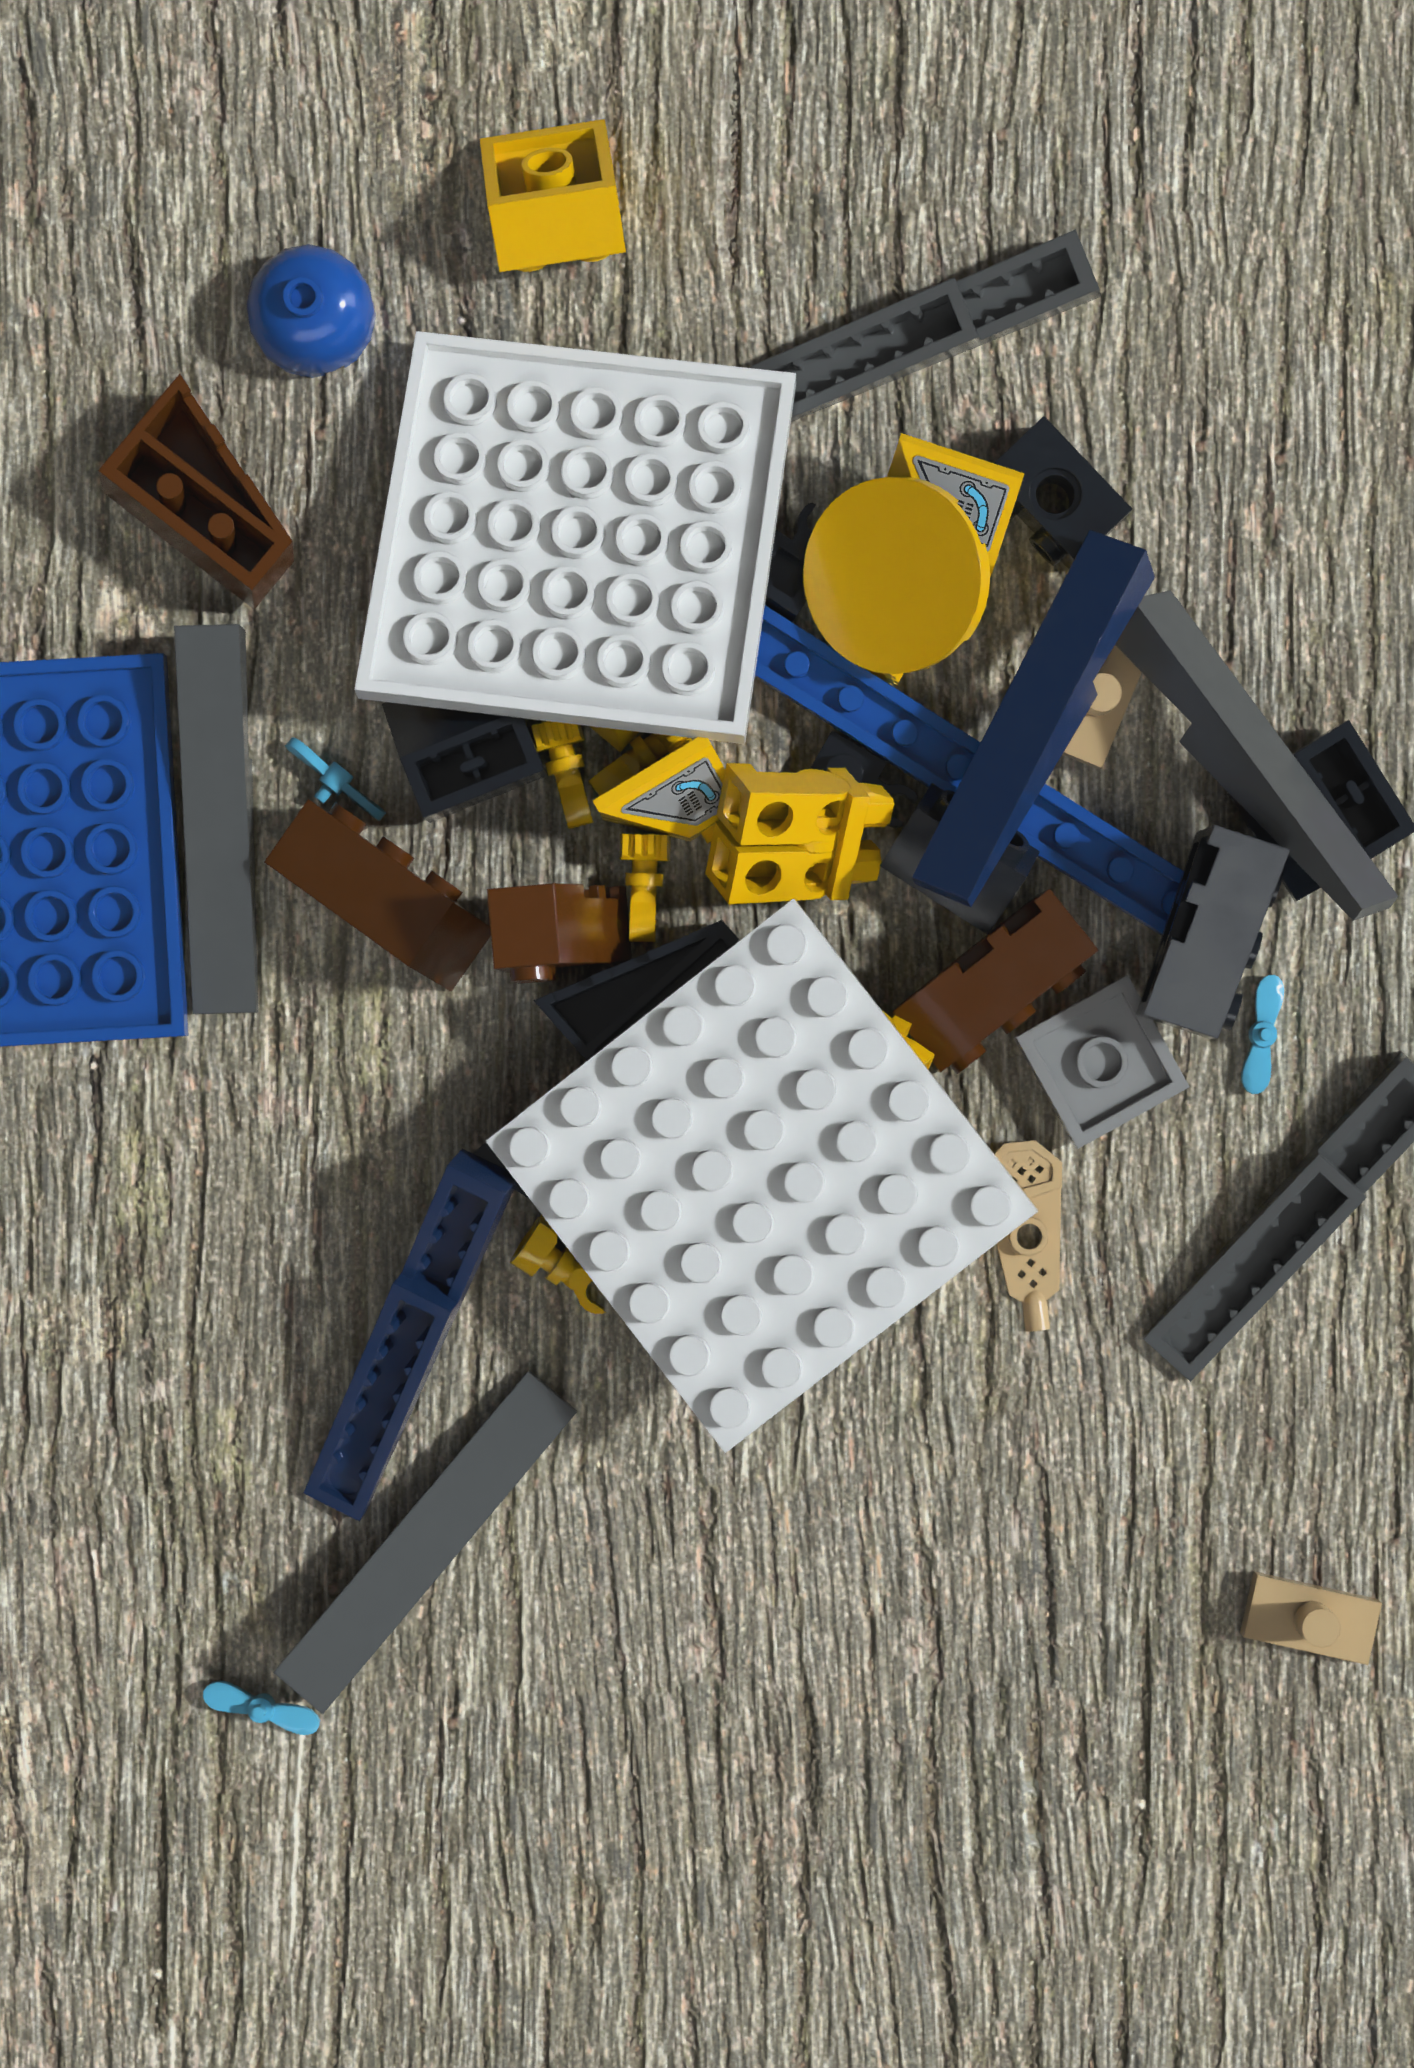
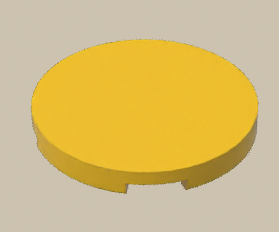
[803,477,990,674]

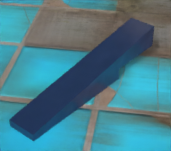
[912,530,1155,908]
[303,1148,517,1522]

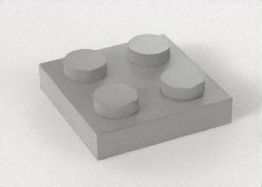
[1014,975,1190,1149]

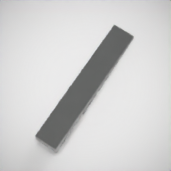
[748,229,1101,422]
[1115,590,1399,921]
[174,624,258,1014]
[1143,1051,1414,1382]
[273,1370,577,1715]

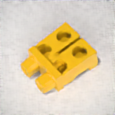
[705,763,894,905]

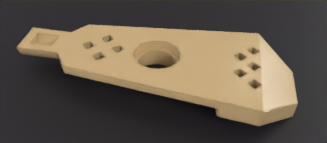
[994,1140,1062,1332]

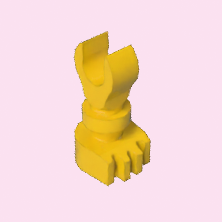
[529,721,593,829]
[588,733,692,796]
[619,834,671,942]
[510,1214,606,1314]

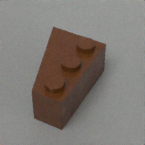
[98,374,294,610]
[264,799,491,992]
[487,883,632,984]
[889,889,1099,1074]

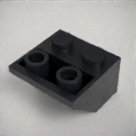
[382,702,548,823]
[1227,720,1414,902]

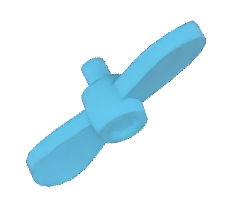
[285,737,386,821]
[1241,975,1284,1094]
[203,1680,320,1735]

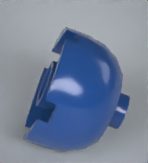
[246,244,376,378]

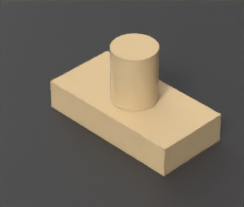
[1062,645,1142,770]
[1240,1571,1382,1665]

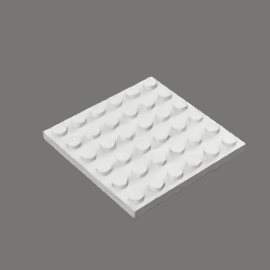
[354,331,796,744]
[486,899,1038,1453]

